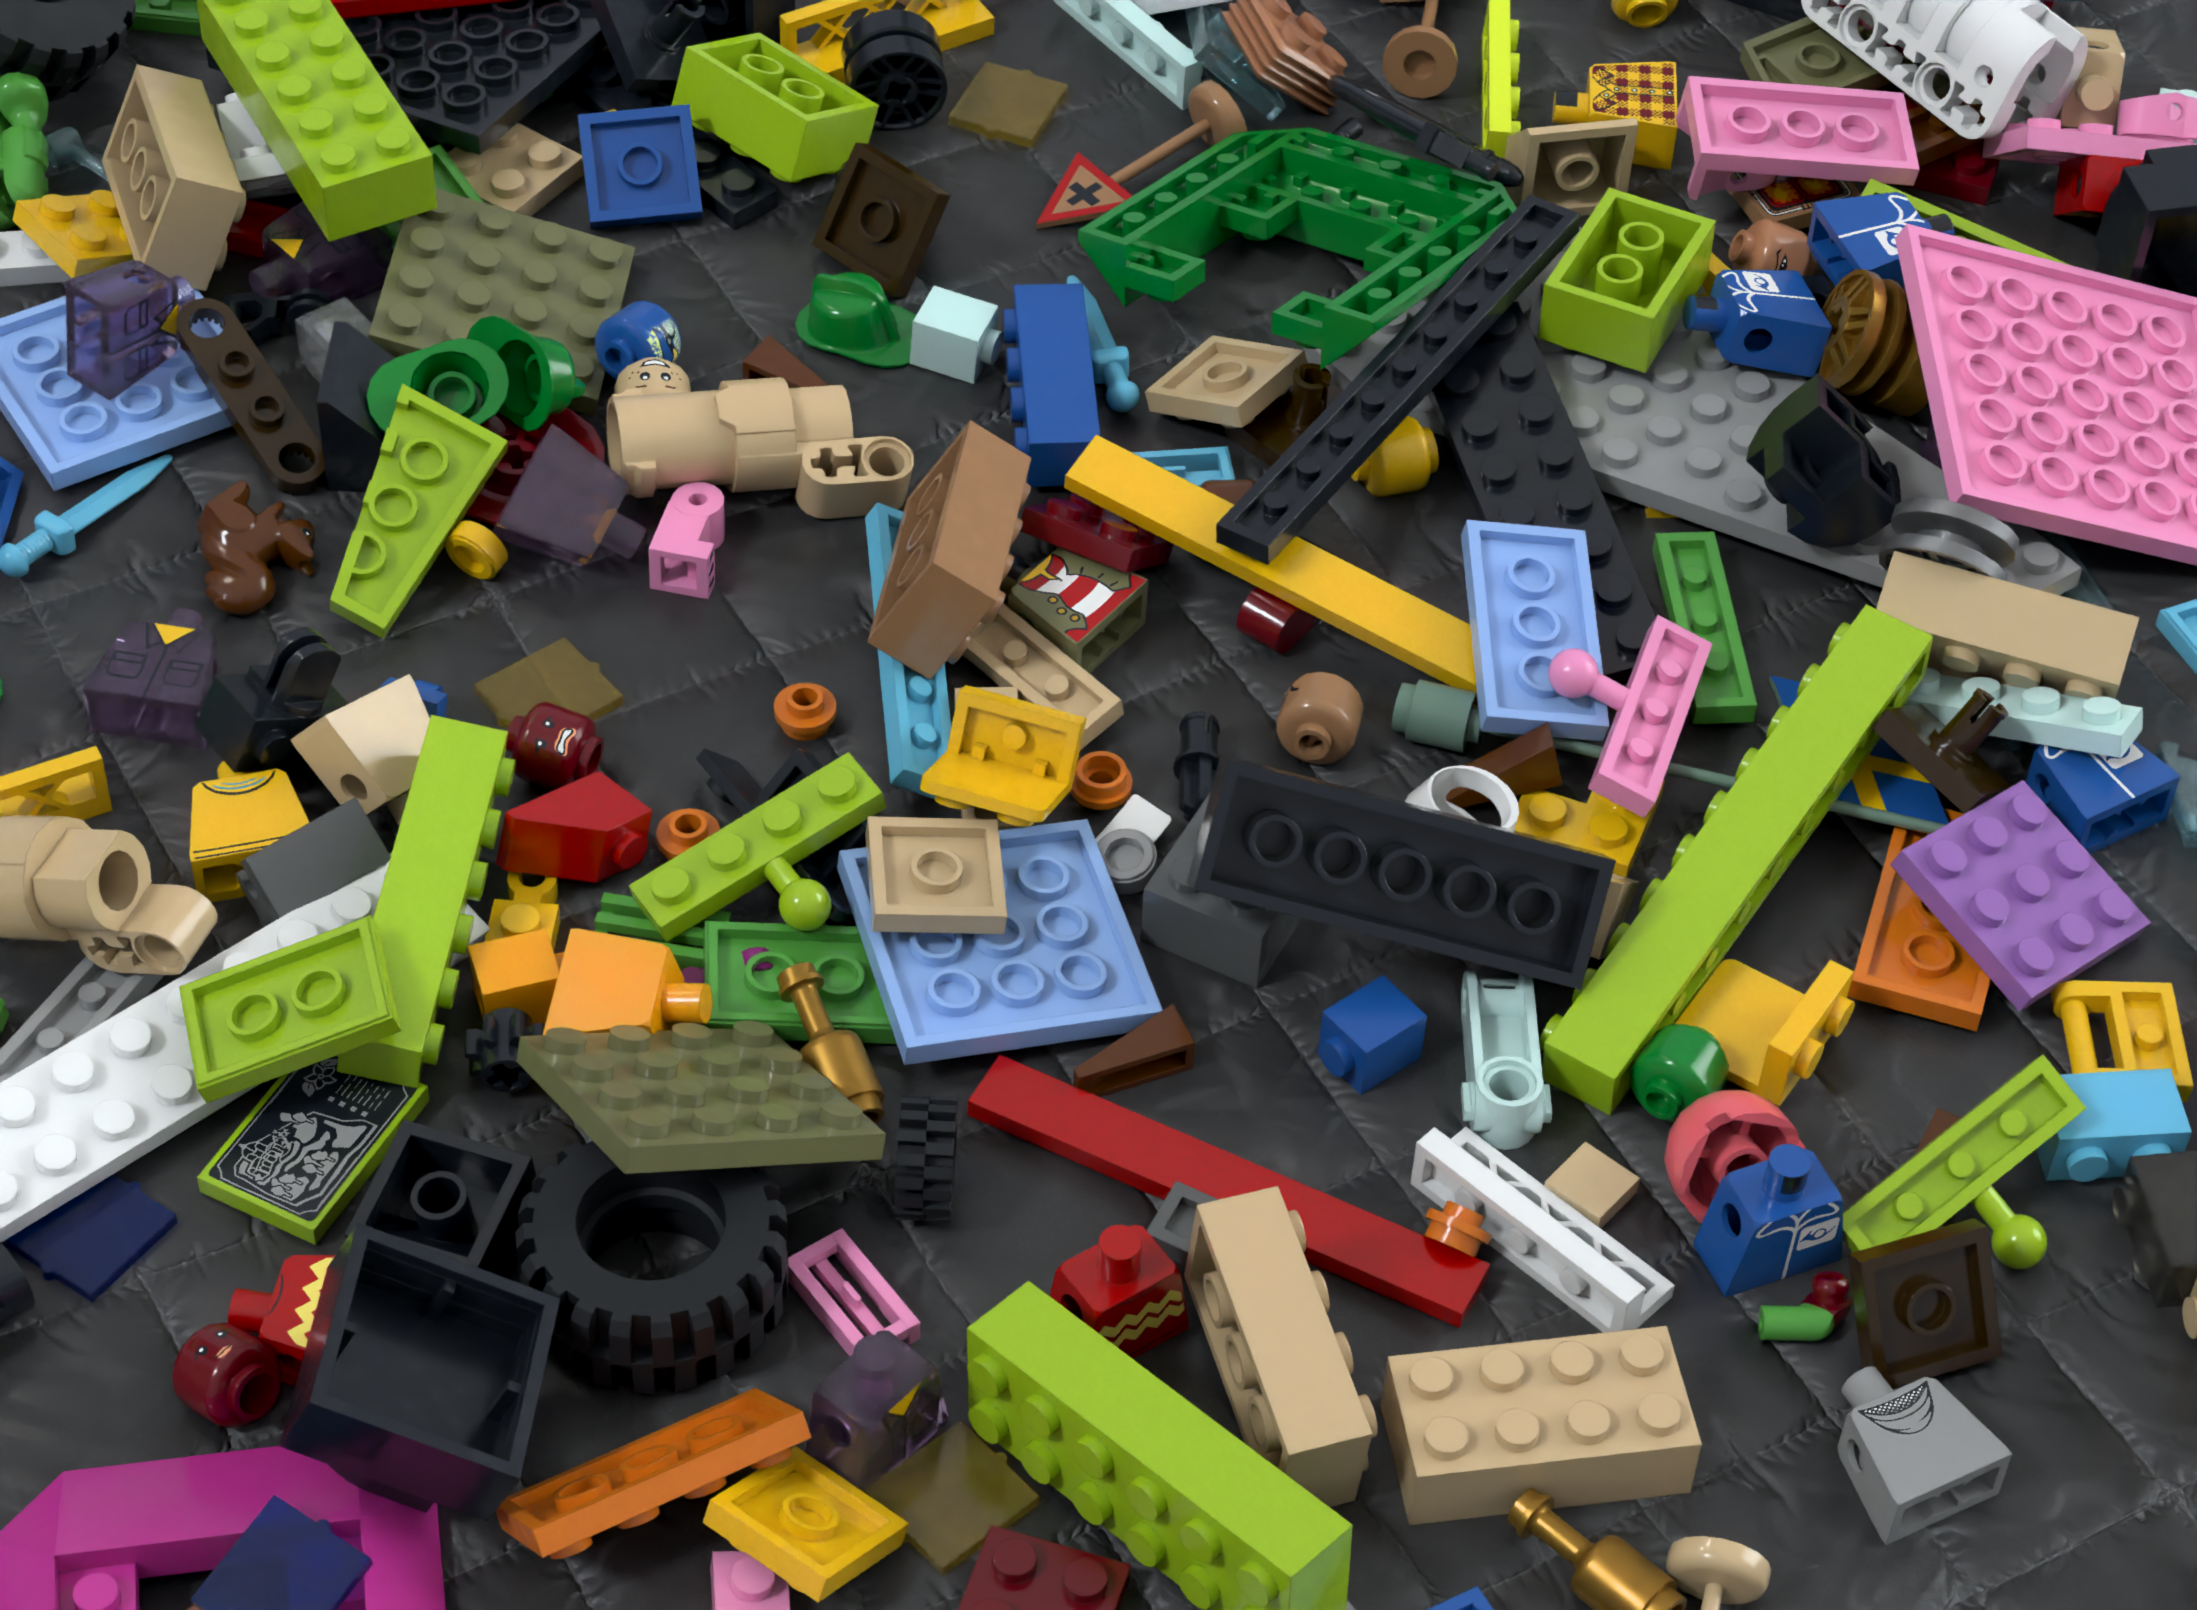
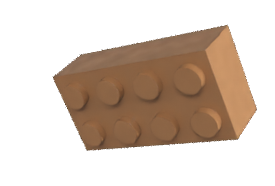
[867,420,1031,680]

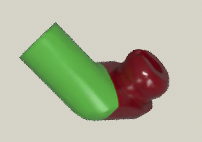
[1758,1271,1852,1341]

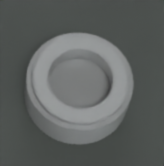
[1097,828,1158,895]

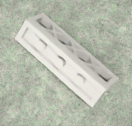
[1410,1127,1675,1333]

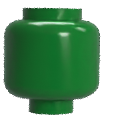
[1629,1024,1729,1123]

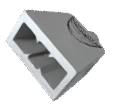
[1837,1366,2012,1545]

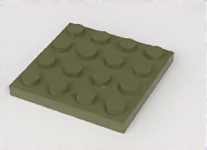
[368,189,635,416]
[516,1020,886,1174]

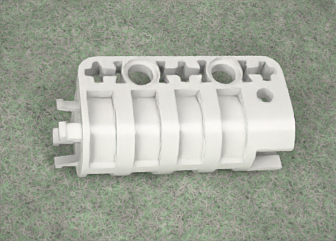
[1801,0,2088,139]

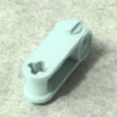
[1461,971,1552,1150]

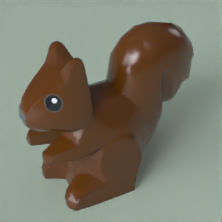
[197,480,315,616]

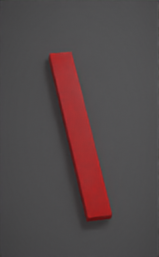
[967,1054,1490,1328]

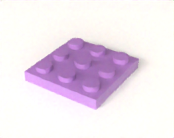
[1890,780,2151,1012]

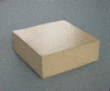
[1544,1141,1640,1228]

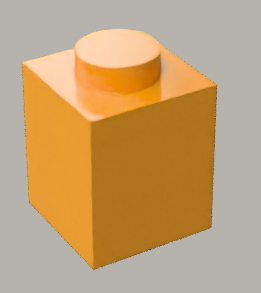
[468,928,564,1025]

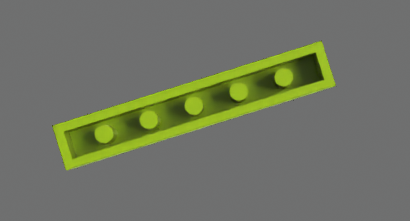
[337,715,516,1088]

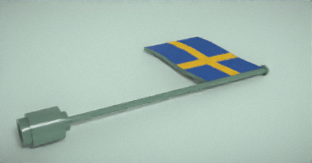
[1392,675,1953,834]

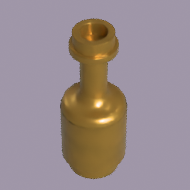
[776,962,885,1124]
[1507,1488,1687,1610]

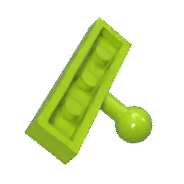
[628,752,887,942]
[1843,1054,2087,1269]

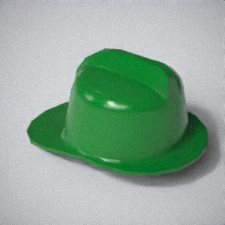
[795,272,916,368]
[466,315,586,431]
[366,338,510,432]

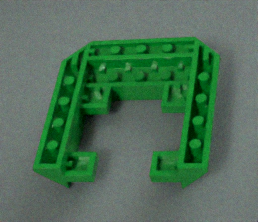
[1078,127,1517,370]

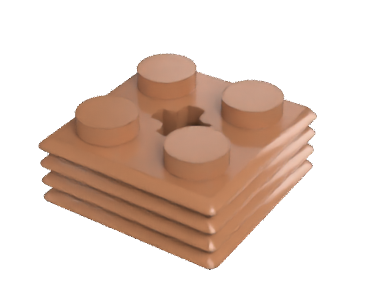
[1222,0,1347,115]

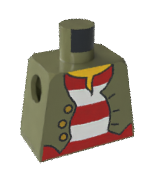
[1000,547,1148,674]

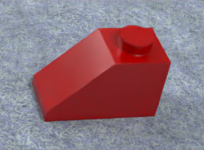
[496,771,653,883]

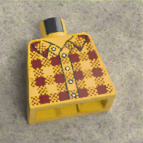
[1552,61,1678,170]

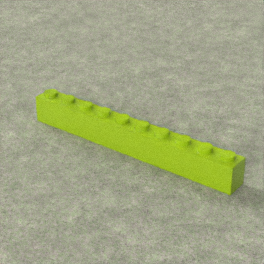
[1539,604,1933,1116]

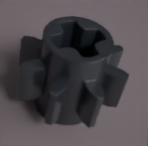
[465,1008,545,1092]

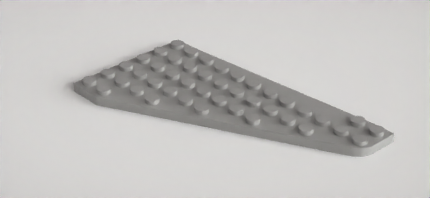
[1303,226,2082,596]

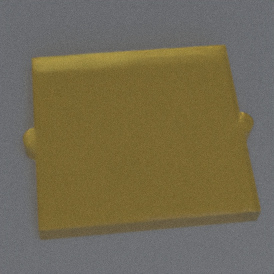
[948,61,1068,148]
[474,637,624,728]
[865,1420,1039,1575]

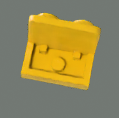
[920,685,1087,826]
[1675,959,1855,1106]

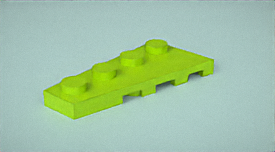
[330,383,508,639]

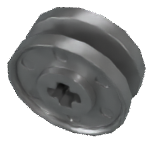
[1879,497,2019,581]

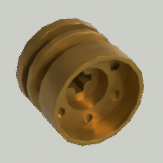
[1816,269,1928,416]

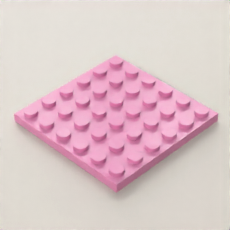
[1895,224,2197,566]

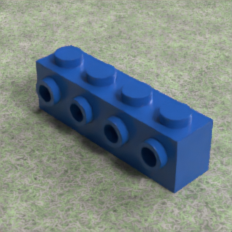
[1002,283,1100,487]

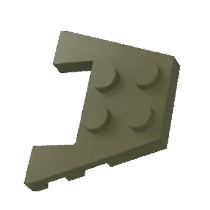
[1739,16,1950,106]

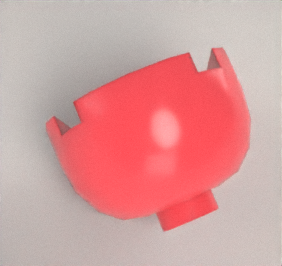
[1664,1090,1805,1223]

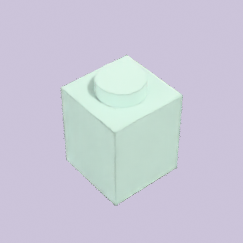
[909,286,1003,384]

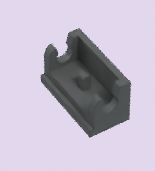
[236,797,391,928]

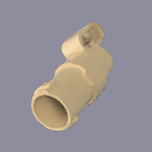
[606,377,914,519]
[0,815,218,975]

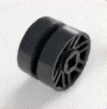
[841,9,948,131]

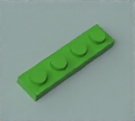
[1652,531,1758,724]

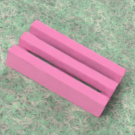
[788,1228,920,1371]

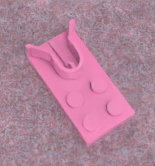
[1676,76,1920,201]
[1982,92,2197,166]

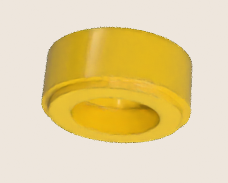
[445,520,508,580]

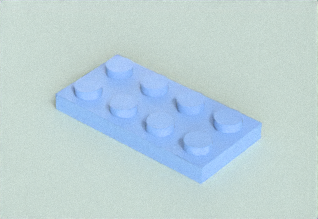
[1461,520,1610,741]

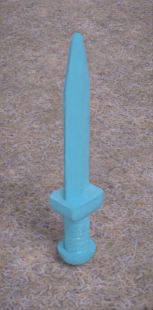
[1067,275,1140,412]
[0,454,173,577]

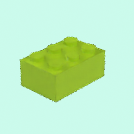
[671,32,879,183]
[1538,188,1716,373]

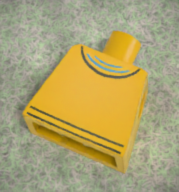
[189,761,310,903]

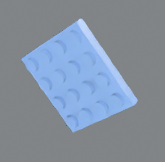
[0,270,232,491]
[837,819,1163,1065]

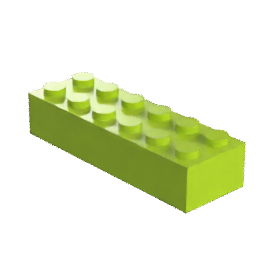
[197,0,437,242]
[967,1280,1353,1610]

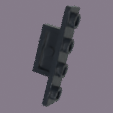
[696,748,867,926]

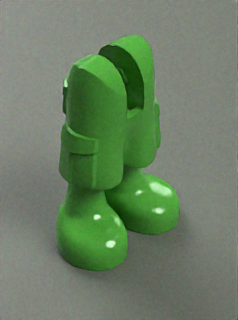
[0,72,49,231]

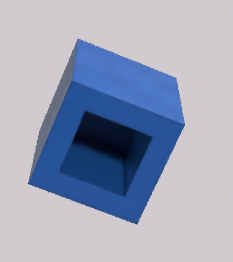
[1318,975,1427,1095]

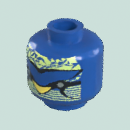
[595,301,682,381]

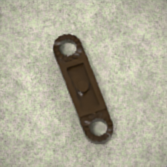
[176,298,326,496]

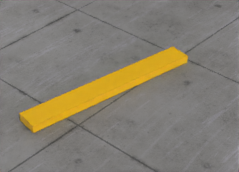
[1064,435,1477,692]

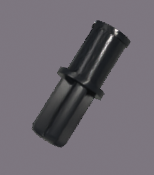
[1173,711,1220,822]

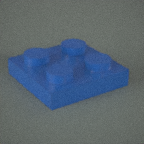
[578,104,703,229]

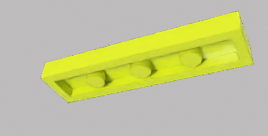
[1482,0,1521,158]

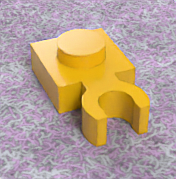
[484,871,560,951]

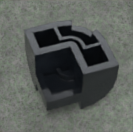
[1746,373,1901,548]

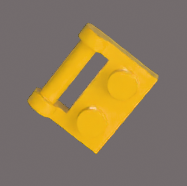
[2051,980,2194,1102]

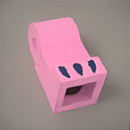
[648,482,725,600]

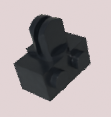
[194,627,349,773]

